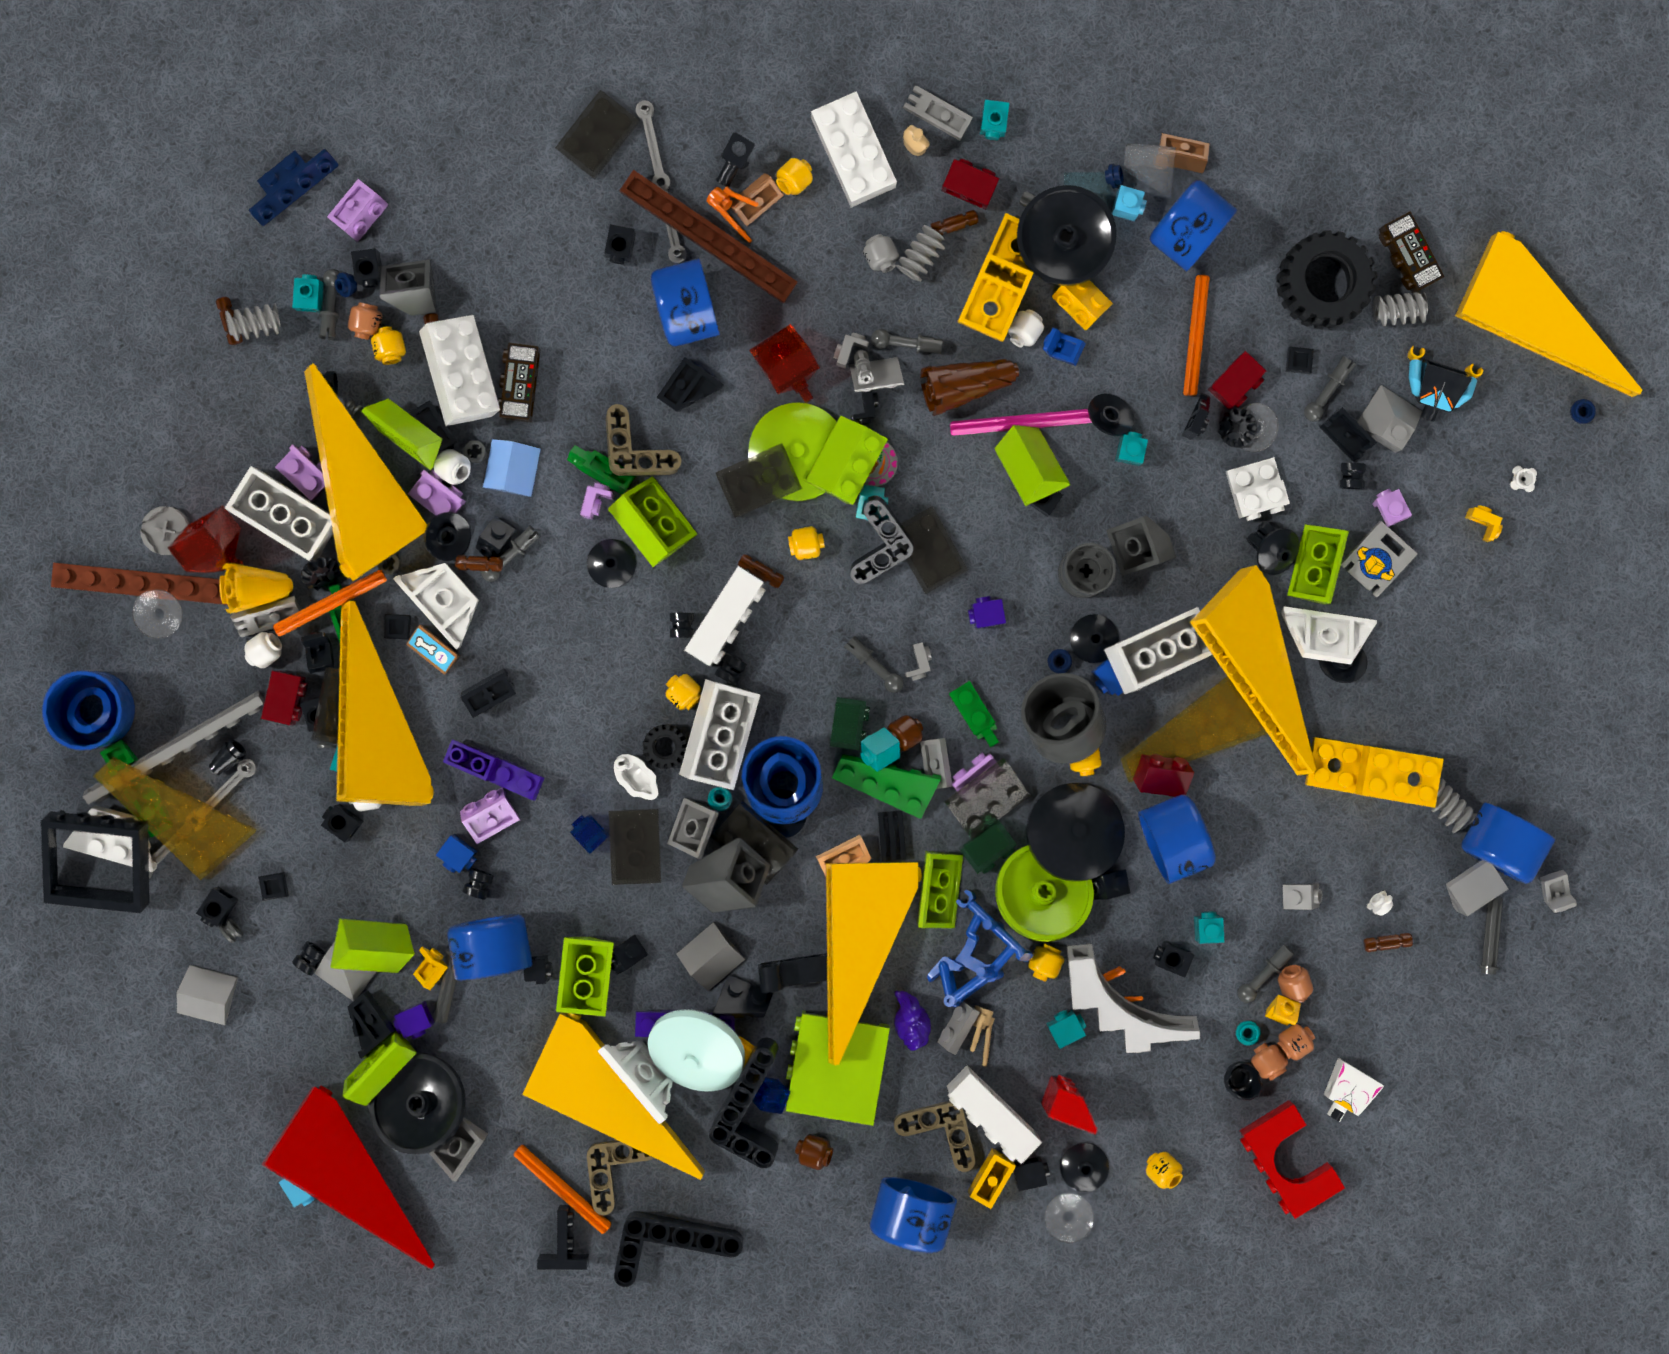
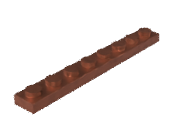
[620,170,798,304]
[51,563,227,605]

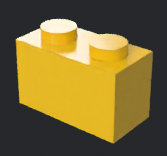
[968,1148,1016,1209]

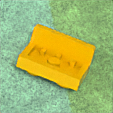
[1052,280,1113,330]

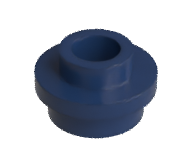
[1105,164,1124,189]
[335,272,357,298]
[1570,399,1596,424]
[1047,649,1072,674]

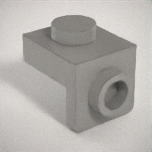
[833,333,869,369]
[905,642,932,681]
[1540,870,1577,913]
[1283,883,1323,910]

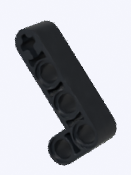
[758,953,827,993]

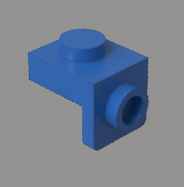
[1043,327,1086,366]

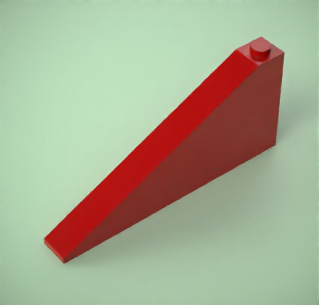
[261,1085,435,1269]

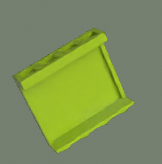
[782,1010,890,1126]

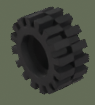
[643,724,688,769]

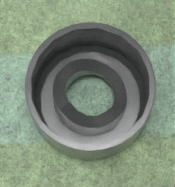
[1021,673,1107,764]

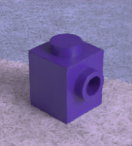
[968,596,1006,629]
[393,1001,435,1039]

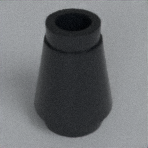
[209,740,246,775]

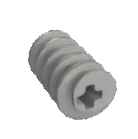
[895,225,945,282]
[1373,292,1428,326]
[225,303,280,341]
[1431,779,1478,833]

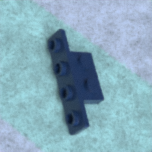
[249,149,339,226]

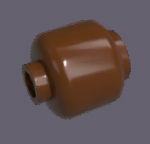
[887,715,923,751]
[795,1134,833,1170]

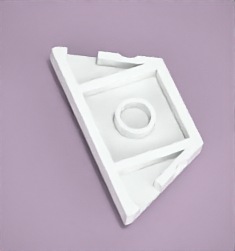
[393,563,479,650]
[1281,606,1377,664]
[63,805,157,872]
[598,1040,673,1124]

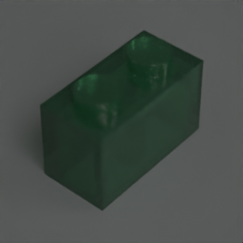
[830,697,870,750]
[958,819,1017,874]

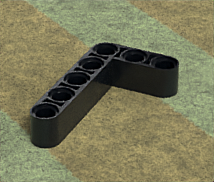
[709,1037,778,1169]
[614,1211,743,1287]

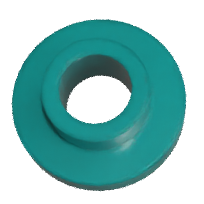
[708,787,732,811]
[1236,1020,1261,1046]

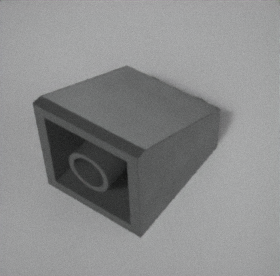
[682,838,771,913]

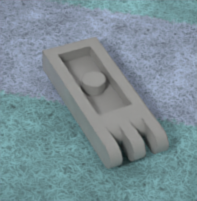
[903,86,973,141]
[230,596,301,637]

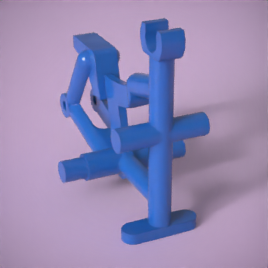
[927,890,1033,1007]

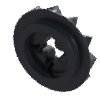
[1218,408,1257,448]
[301,557,341,591]

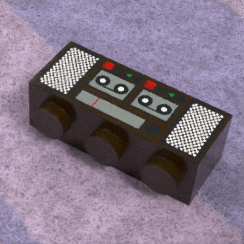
[1378,211,1445,294]
[497,343,541,423]

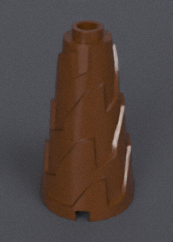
[920,359,1019,416]

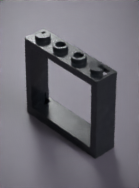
[41,810,150,913]

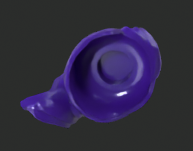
[894,991,931,1051]

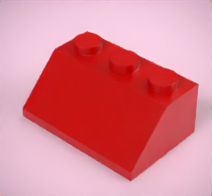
[1041,1074,1097,1134]

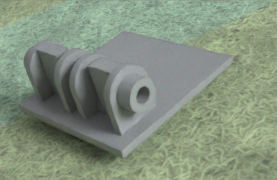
[849,350,904,392]

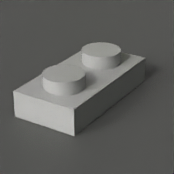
[920,738,952,789]
[938,1001,980,1055]

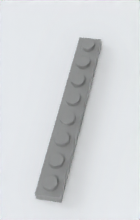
[83,690,264,804]

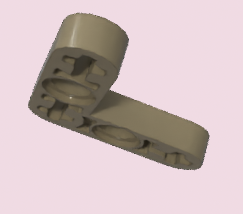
[606,404,682,476]
[894,1101,975,1172]
[587,1140,654,1215]

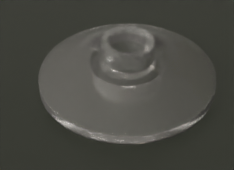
[1232,403,1279,452]
[132,590,183,639]
[1045,1193,1094,1243]

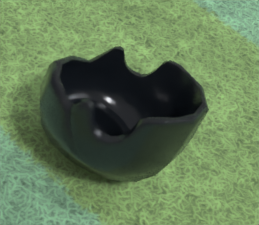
[1224,1061,1263,1101]

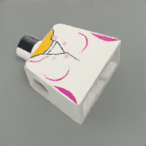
[1324,1058,1384,1122]

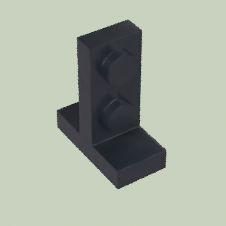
[537,1205,589,1270]

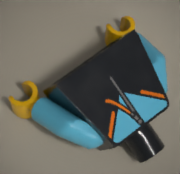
[1408,346,1483,421]

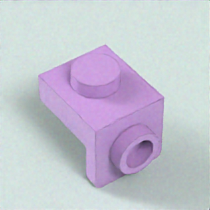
[1373,489,1412,527]

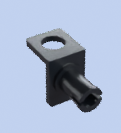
[716,132,755,187]

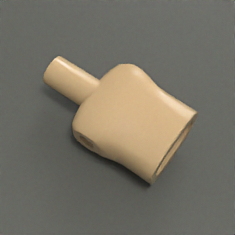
[903,125,930,156]

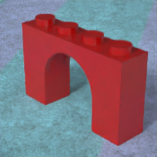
[1239,1100,1345,1219]

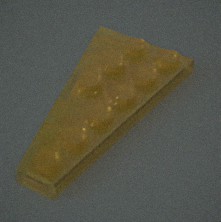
[1120,676,1268,782]
[94,757,257,880]

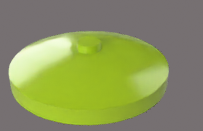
[748,403,836,501]
[995,845,1094,942]

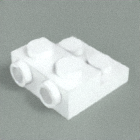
[1226,457,1290,521]

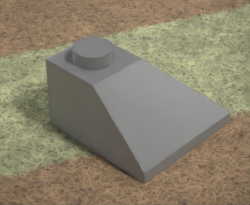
[1357,385,1422,453]
[315,942,376,1001]

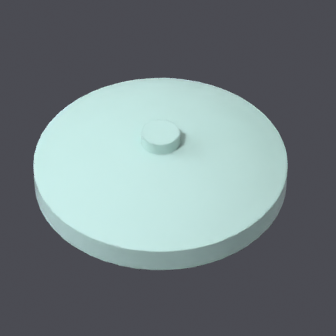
[648,1010,745,1091]

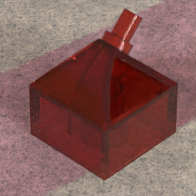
[749,324,820,403]
[168,505,243,573]

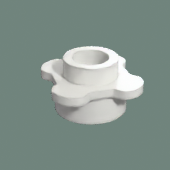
[1510,466,1537,492]
[1367,891,1393,916]

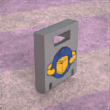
[1341,521,1418,597]

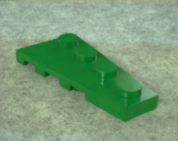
[832,754,942,819]

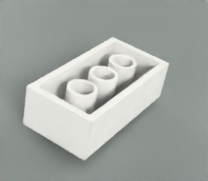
[811,91,897,208]
[419,315,500,426]
[224,466,333,561]
[685,566,766,666]
[1104,607,1212,694]
[679,679,760,790]
[947,1065,1042,1164]

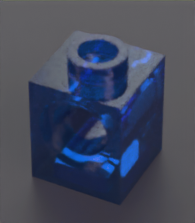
[570,815,610,854]
[752,1077,790,1114]

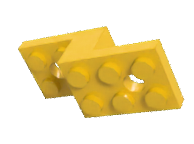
[958,213,1034,342]
[1305,737,1444,808]

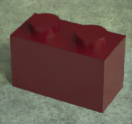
[941,159,999,210]
[1208,351,1266,409]
[261,671,308,725]
[1133,754,1194,797]

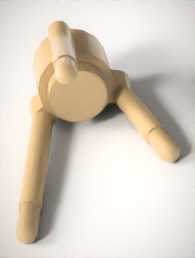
[970,1005,995,1067]

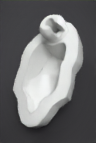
[614,754,659,800]

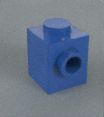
[1092,659,1123,696]
[436,834,478,873]

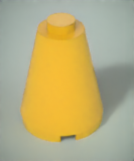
[219,563,293,613]

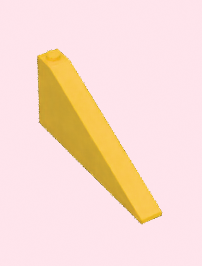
[1455,231,1642,397]
[304,363,427,581]
[1190,565,1316,775]
[337,601,434,806]
[826,862,922,1065]
[522,1012,705,1180]

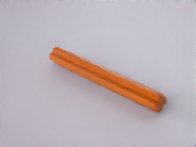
[1183,275,1210,397]
[273,570,387,636]
[513,1145,611,1234]

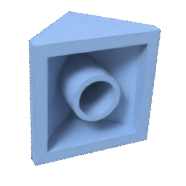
[483,439,541,497]

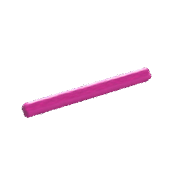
[950,409,1092,436]

